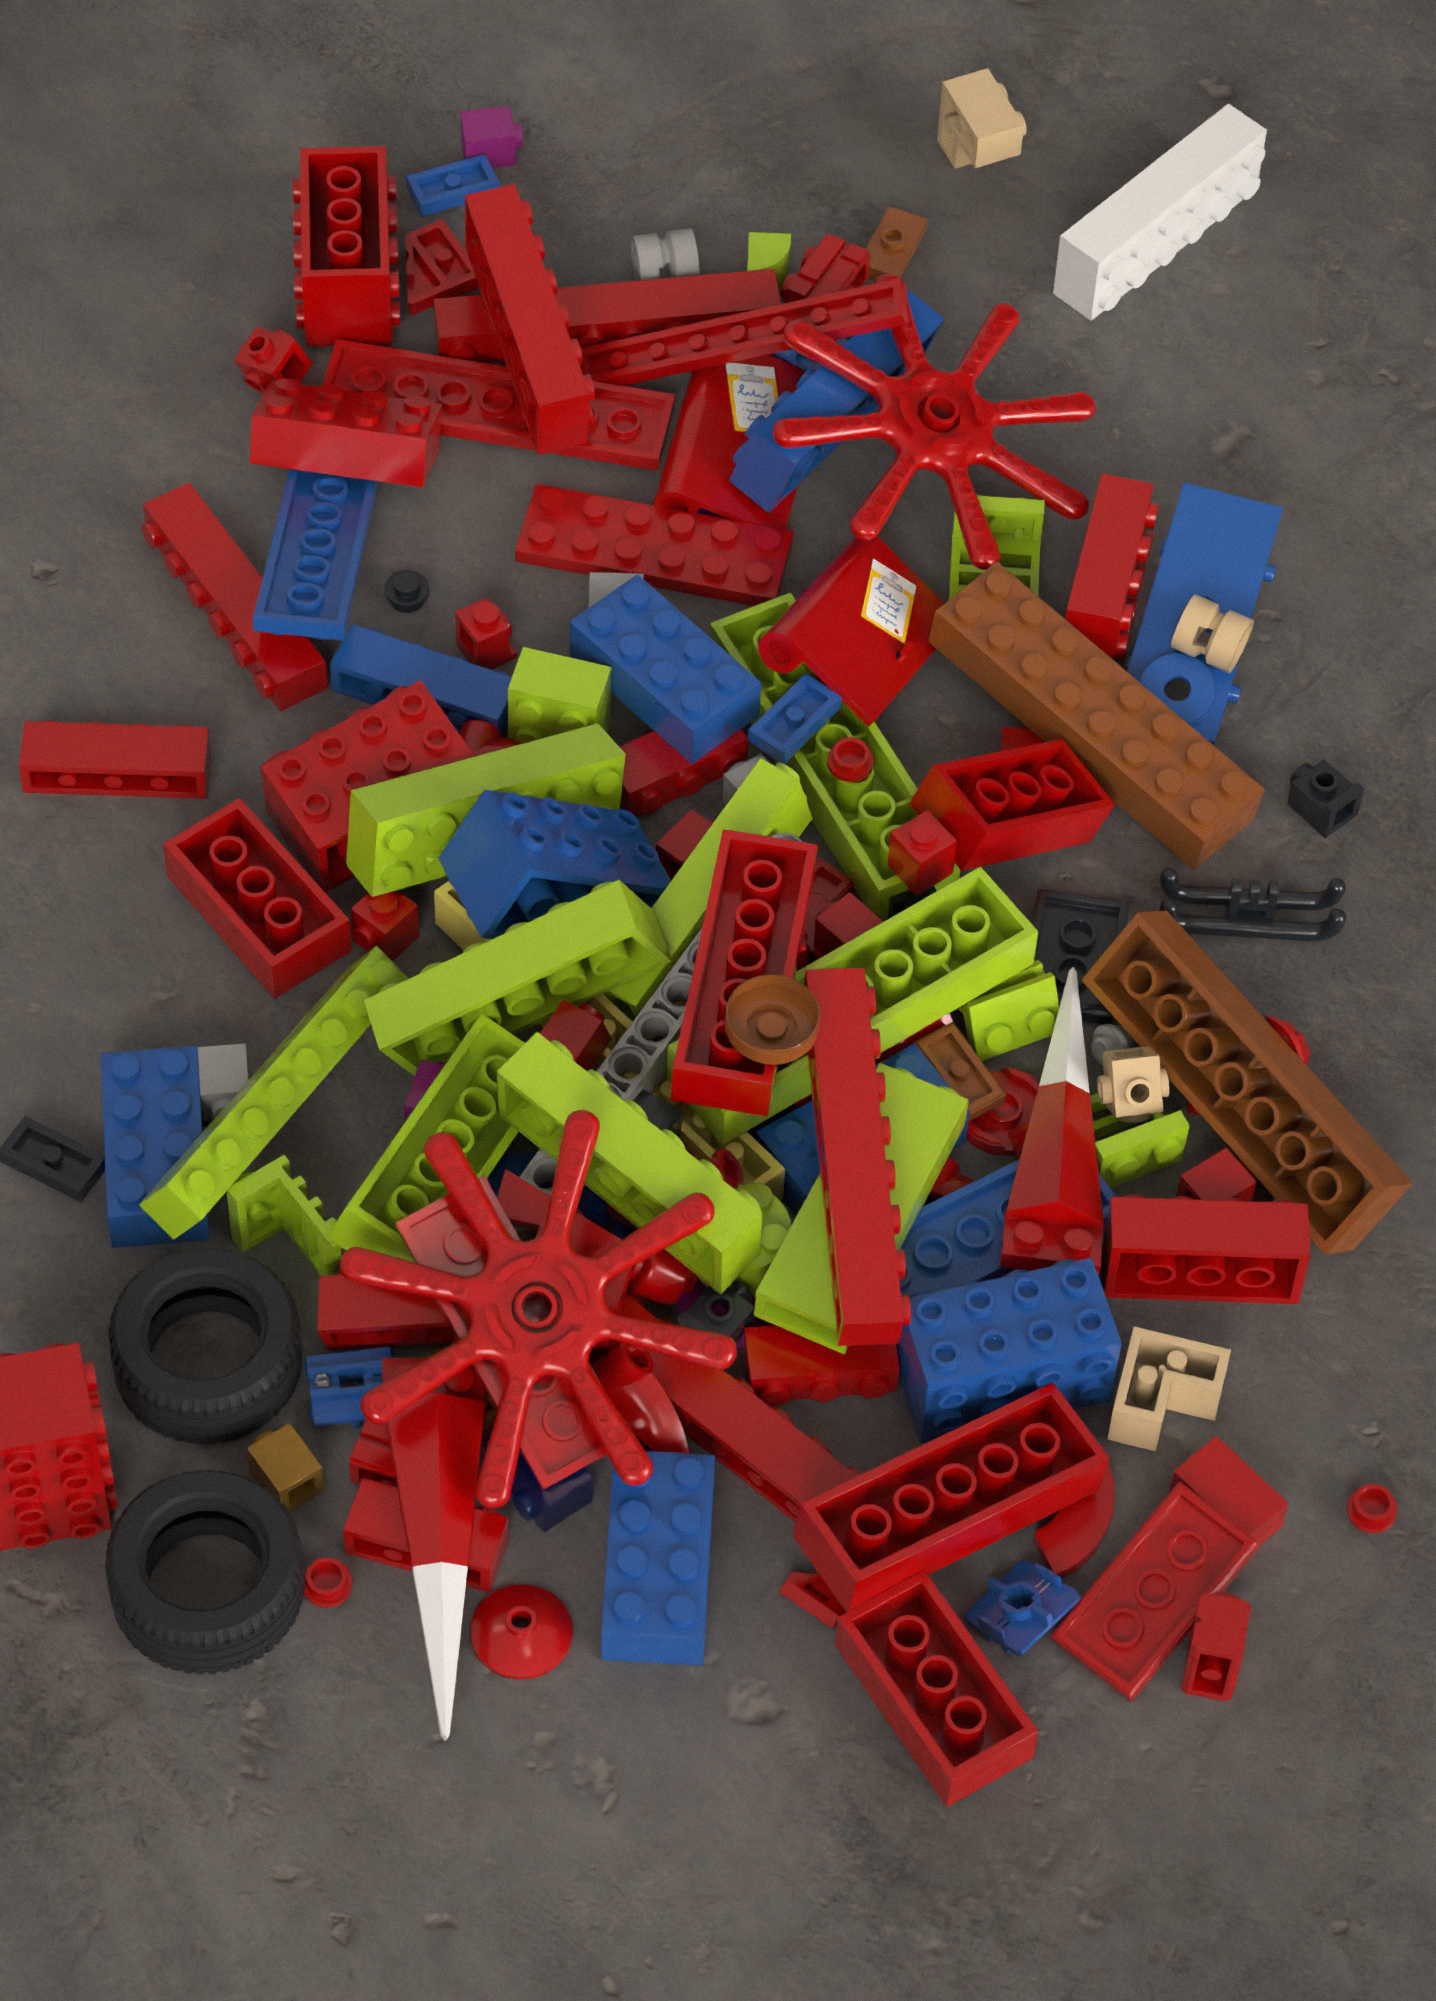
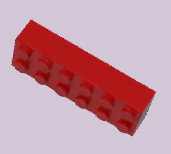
[465,184,595,455]
[671,829,818,1117]
[793,1383,1110,1612]

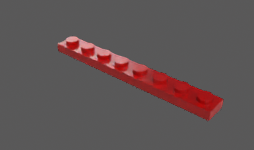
[580,278,907,386]

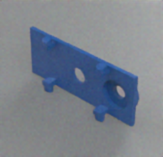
[1125,483,1283,745]

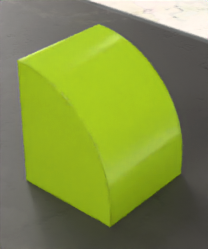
[747,232,791,289]

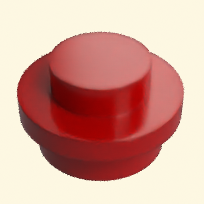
[827,737,874,782]
[1347,1484,1398,1533]
[303,1557,353,1608]

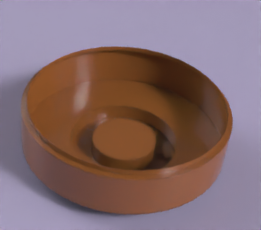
[725,975,820,1065]

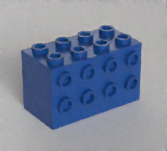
[438,790,671,939]
[896,1258,1122,1444]

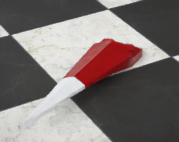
[999,967,1104,1277]
[381,1358,485,1741]

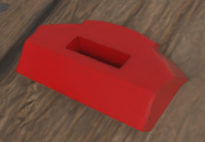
[779,1570,846,1628]

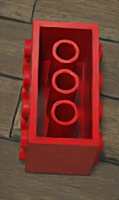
[293,146,401,347]
[260,680,475,893]
[0,1343,118,1551]

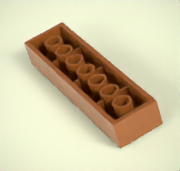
[928,562,1265,871]
[1082,911,1413,1255]

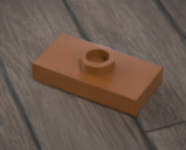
[866,206,928,279]
[913,1021,1006,1121]

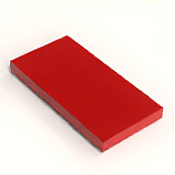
[1051,1481,1260,1703]

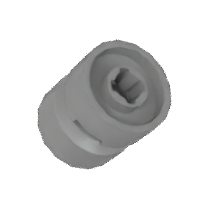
[630,228,699,281]

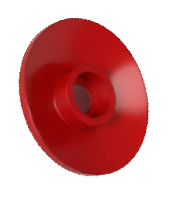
[470,1584,573,1680]

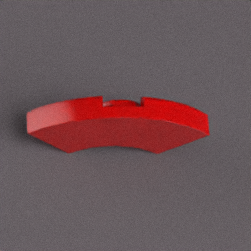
[1033,1463,1115,1579]

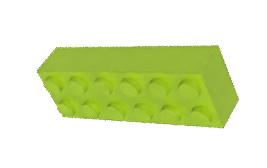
[346,723,626,897]
[364,879,672,1076]
[326,1013,525,1263]
[497,1032,762,1295]

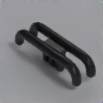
[1159,868,1347,941]

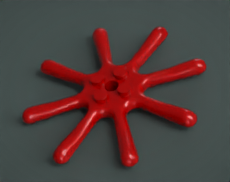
[773,273,1096,570]
[340,1110,737,1508]

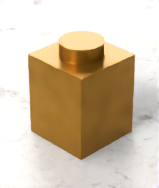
[247,1423,324,1512]

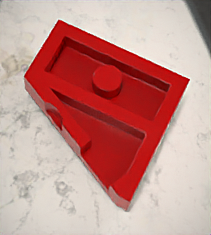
[405,219,479,316]

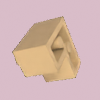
[937,68,1026,169]
[1107,1327,1231,1451]

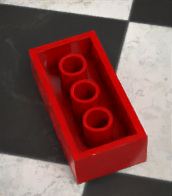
[250,378,442,487]
[1065,473,1159,661]
[909,739,1115,871]
[163,798,352,999]
[1102,1194,1311,1304]
[835,1570,1039,1807]

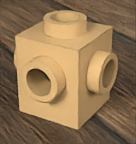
[1097,1046,1169,1122]

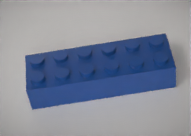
[729,289,945,513]

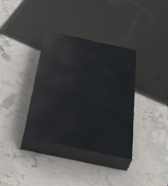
[1032,889,1130,1024]

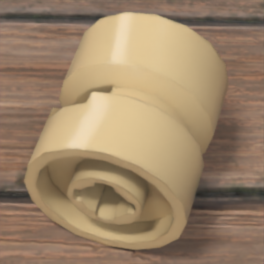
[1171,594,1254,673]

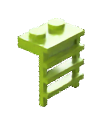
[948,494,1045,601]
[958,960,1059,1061]
[1090,1093,1189,1188]
[226,1155,342,1276]

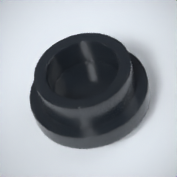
[384,570,429,613]

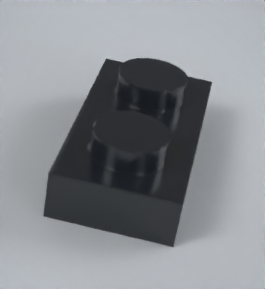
[0,1116,105,1202]

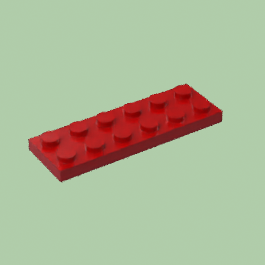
[515,484,794,606]
[394,1175,607,1491]

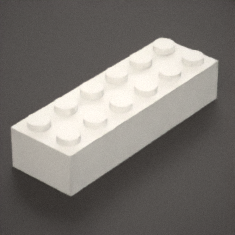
[1053,104,1267,321]

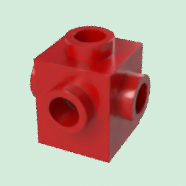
[233,326,313,393]

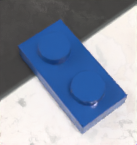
[406,154,500,217]
[748,673,842,764]

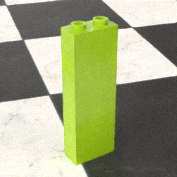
[603,758,813,1041]
[754,1063,969,1355]

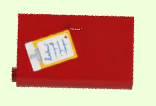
[654,355,805,530]
[758,536,945,727]

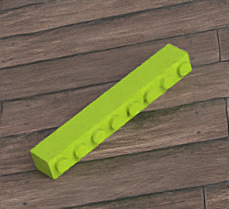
[139,946,409,1240]

